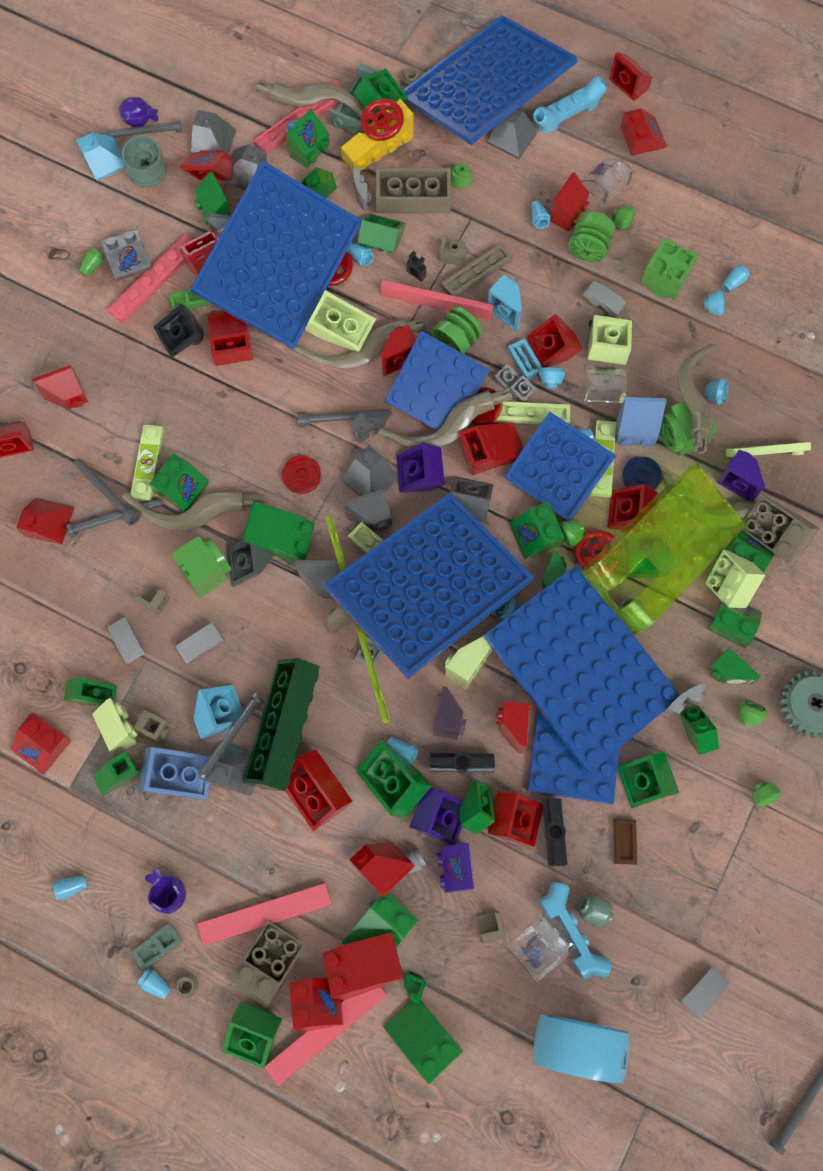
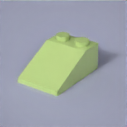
[305,290,376,352]
[444,636,493,690]

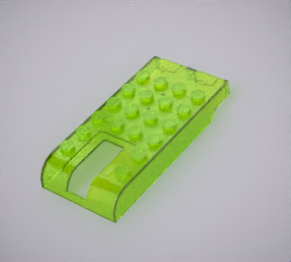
[581,463,747,634]

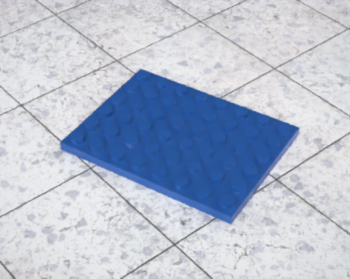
[403,15,577,145]
[190,160,362,350]
[324,493,534,679]
[483,564,680,773]

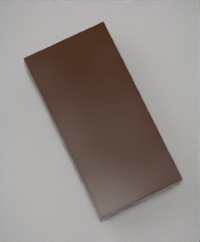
[613,819,637,865]

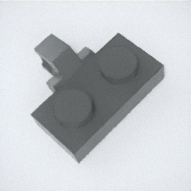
[350,410,391,442]

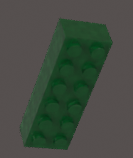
[243,658,320,791]

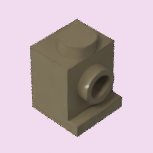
[439,235,468,266]
[133,710,170,743]

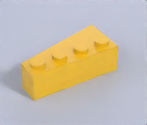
[341,99,413,172]

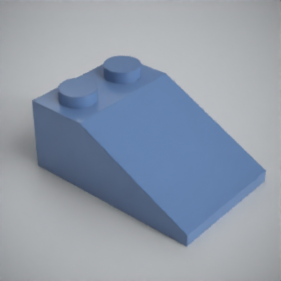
[615,397,666,447]
[138,747,211,800]

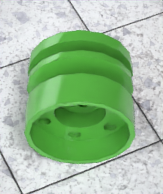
[568,211,616,263]
[431,306,483,354]

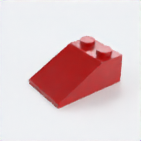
[322,933,404,1000]

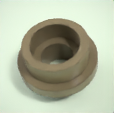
[402,68,420,86]
[175,974,198,998]

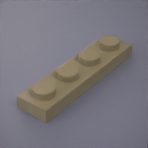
[441,244,513,297]

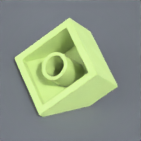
[588,315,632,365]

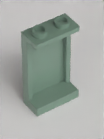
[330,63,378,135]

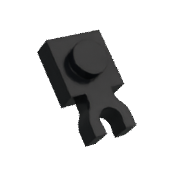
[407,250,426,282]

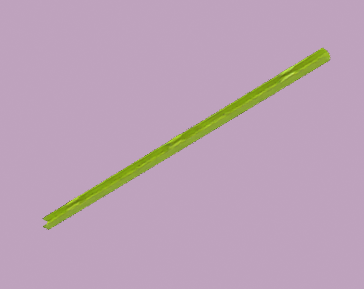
[325,515,390,723]

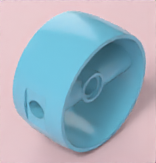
[533,1014,630,1084]

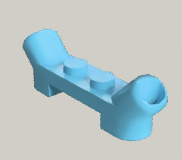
[533,77,608,133]
[539,881,612,981]

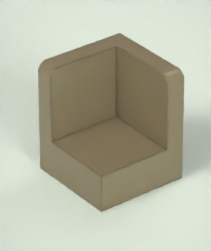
[135,587,170,616]
[477,911,505,943]

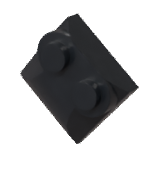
[153,303,204,357]

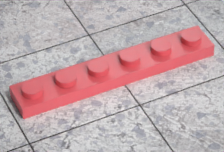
[107,233,193,324]

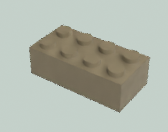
[376,168,451,213]

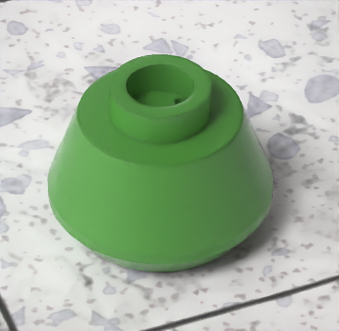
[451,163,472,188]
[612,206,636,231]
[560,520,585,547]
[739,700,768,727]
[752,780,782,808]

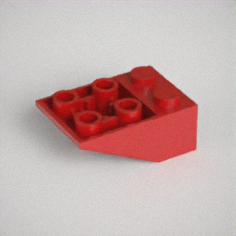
[179,230,219,277]
[207,311,254,366]
[458,422,524,476]

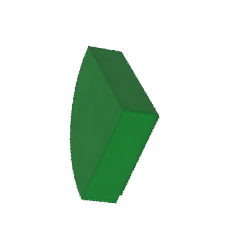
[404,972,427,1004]

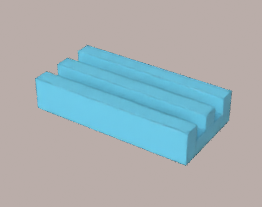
[507,338,542,379]

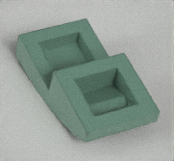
[131,923,182,972]

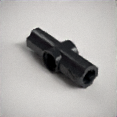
[430,752,495,774]
[542,798,568,867]

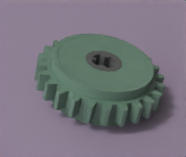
[779,671,823,738]

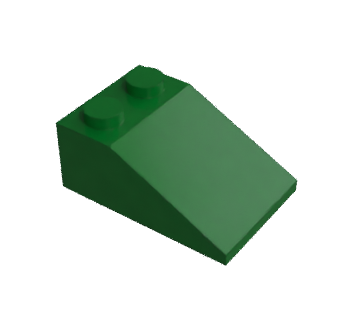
[242,502,315,563]
[356,739,432,818]
[342,893,419,947]
[383,1000,463,1085]

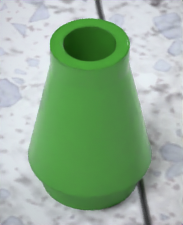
[78,248,104,278]

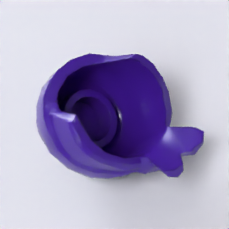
[119,97,158,127]
[144,868,186,914]

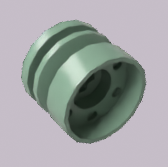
[122,136,166,188]

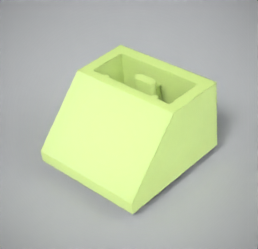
[705,550,765,608]
[92,698,138,755]

